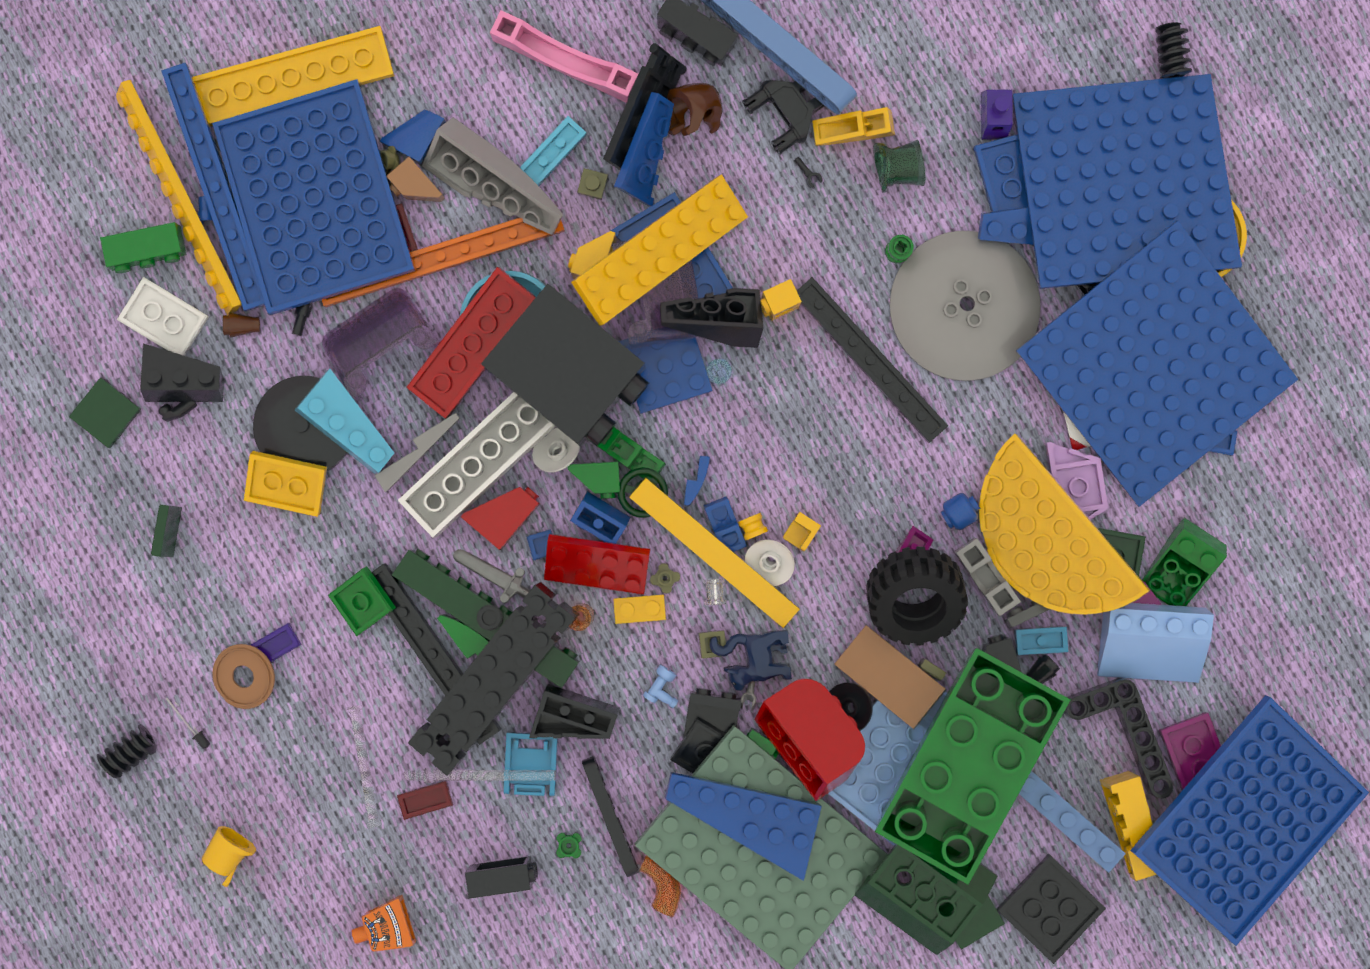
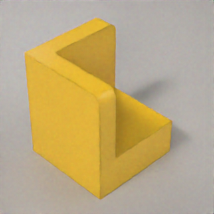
[783,512,821,551]

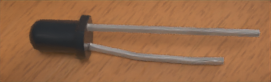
[166,698,210,749]

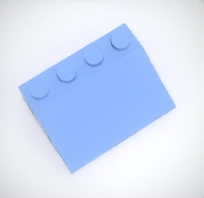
[1097,603,1214,683]

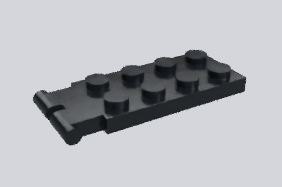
[603,43,687,170]

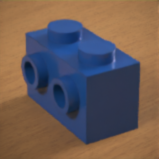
[570,491,631,544]

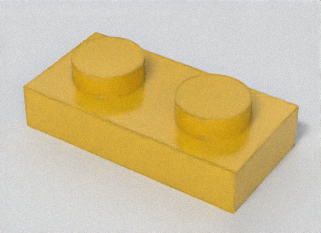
[613,594,666,624]

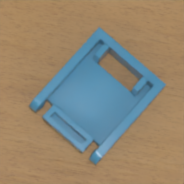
[504,732,558,796]

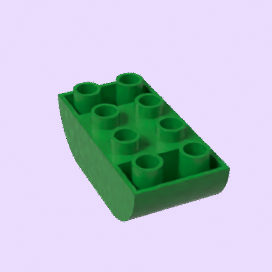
[875,648,1071,884]

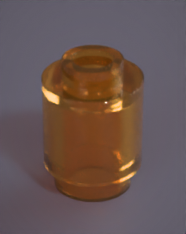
[570,603,594,631]

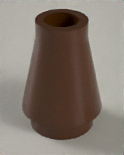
[223,313,260,338]

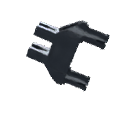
[742,80,825,155]

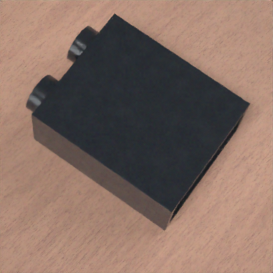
[481,283,649,447]

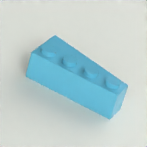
[295,369,394,474]

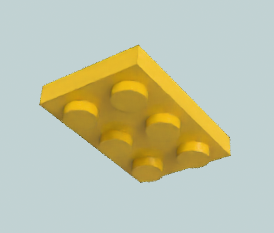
[244,451,327,517]

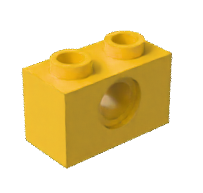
[760,279,802,321]

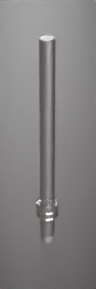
[404,768,556,783]

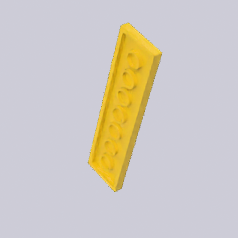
[192,26,395,127]
[571,174,748,326]

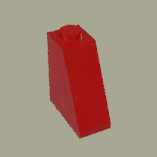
[461,487,540,550]

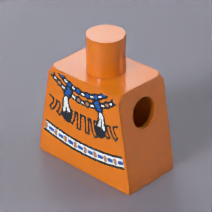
[352,895,416,952]

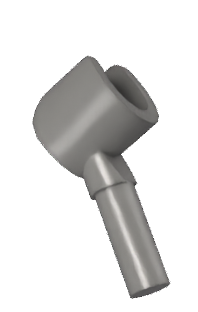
[741,681,756,711]

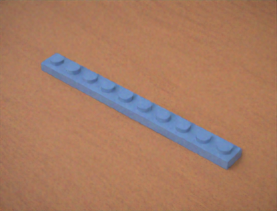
[927,694,1126,873]

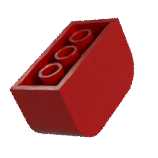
[754,679,865,801]

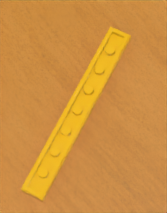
[629,477,800,628]

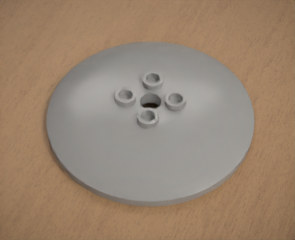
[890,231,1041,381]

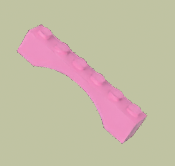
[490,10,638,103]

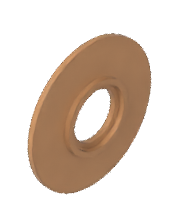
[212,644,275,709]

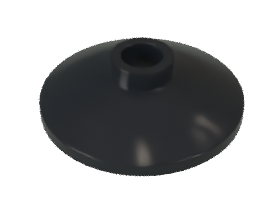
[829,682,873,731]

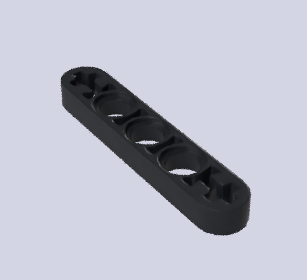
[582,756,639,877]

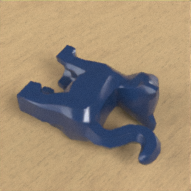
[710,630,792,691]

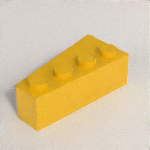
[1100,771,1157,881]

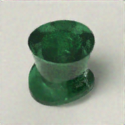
[873,139,926,193]

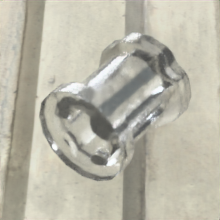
[703,579,727,605]

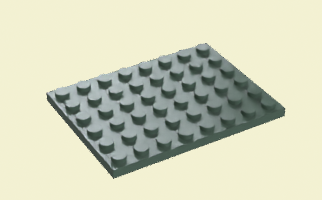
[634,725,888,969]

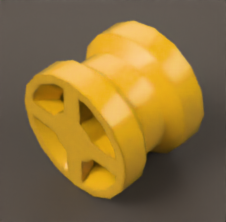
[738,513,768,541]

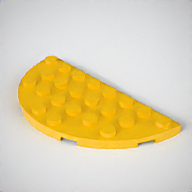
[979,433,1150,615]

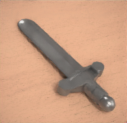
[453,549,530,603]

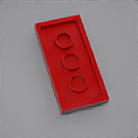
[544,534,650,595]

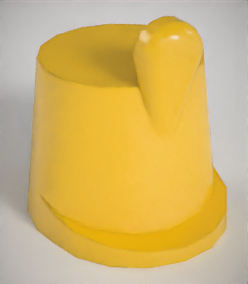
[202,826,256,887]

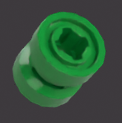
[885,235,914,264]

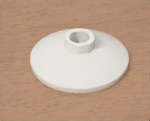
[532,428,580,472]
[745,540,795,586]

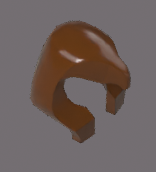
[667,83,723,136]

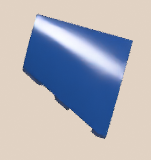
[380,110,446,164]

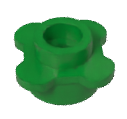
[556,833,582,858]

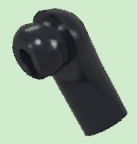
[158,401,197,422]

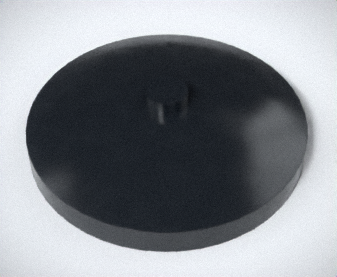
[253,376,347,471]

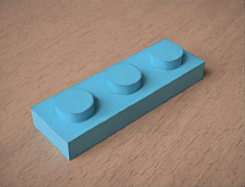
[520,116,587,186]

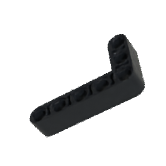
[1064,678,1174,799]

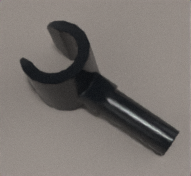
[794,157,823,188]

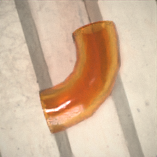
[639,855,681,917]

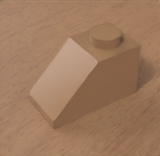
[386,157,445,202]

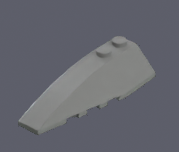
[422,117,563,235]

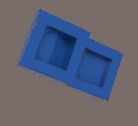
[684,456,710,506]
[703,496,747,552]

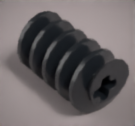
[1155,22,1192,79]
[97,724,156,779]

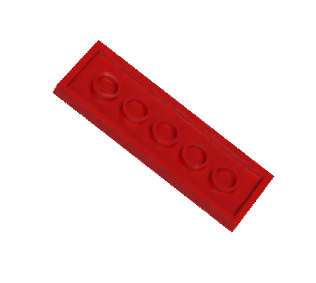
[406,267,536,419]

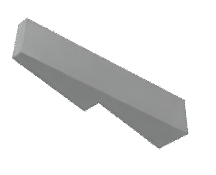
[374,413,460,493]

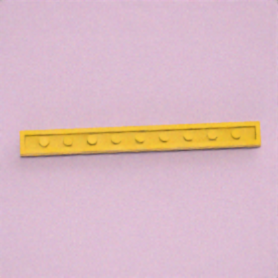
[116,80,241,315]

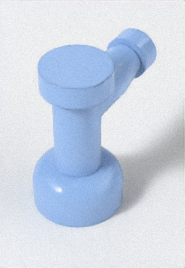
[643,664,678,708]

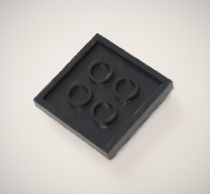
[997,853,1106,964]

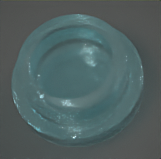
[707,359,732,384]

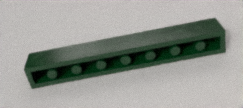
[392,548,580,688]

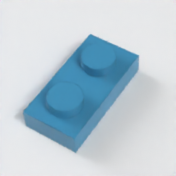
[1014,626,1069,655]

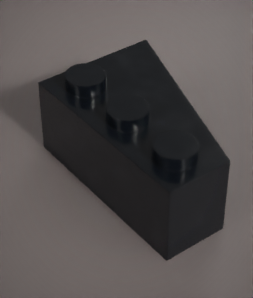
[657,0,738,66]
[140,343,224,402]
[529,684,620,739]

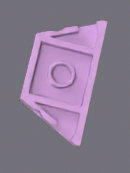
[1045,442,1108,520]

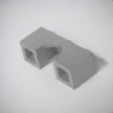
[953,537,1021,616]

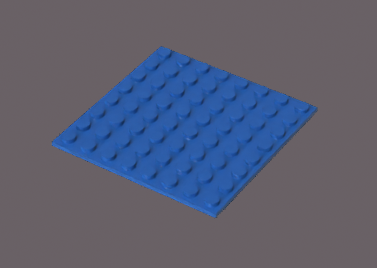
[1012,74,1242,289]
[1016,221,1298,507]

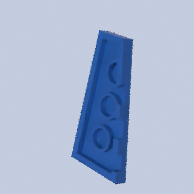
[614,92,674,206]

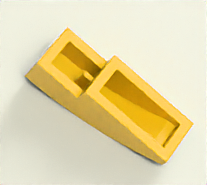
[812,107,895,146]

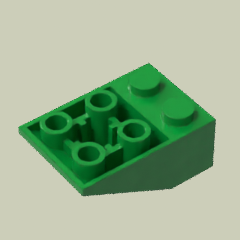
[1142,518,1227,606]

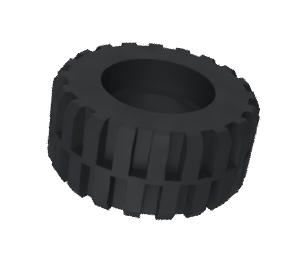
[866,546,968,646]

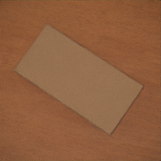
[834,625,946,729]

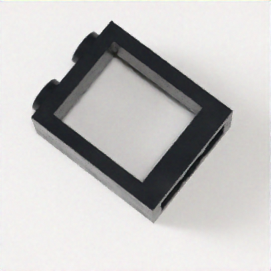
[465,856,538,899]

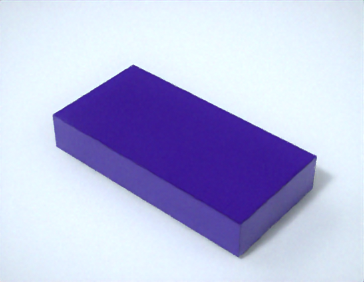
[251,623,302,662]

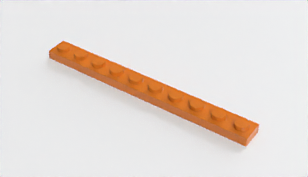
[322,218,565,307]

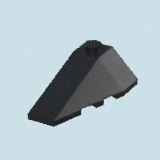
[660,288,763,348]

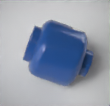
[941,493,980,530]

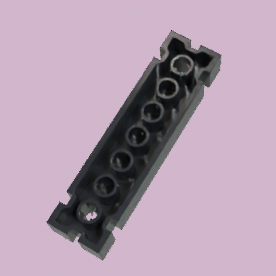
[408,582,580,776]

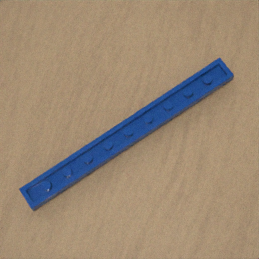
[161,63,265,311]

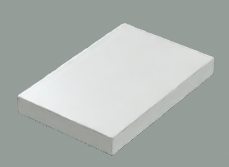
[117,277,209,356]

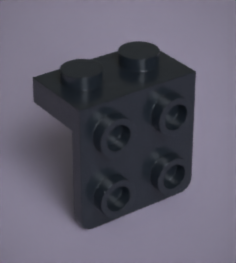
[684,688,741,737]

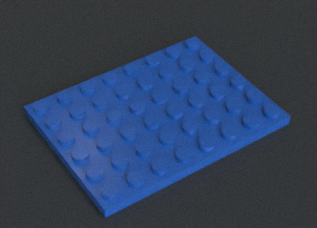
[212,79,415,315]
[1130,695,1369,946]

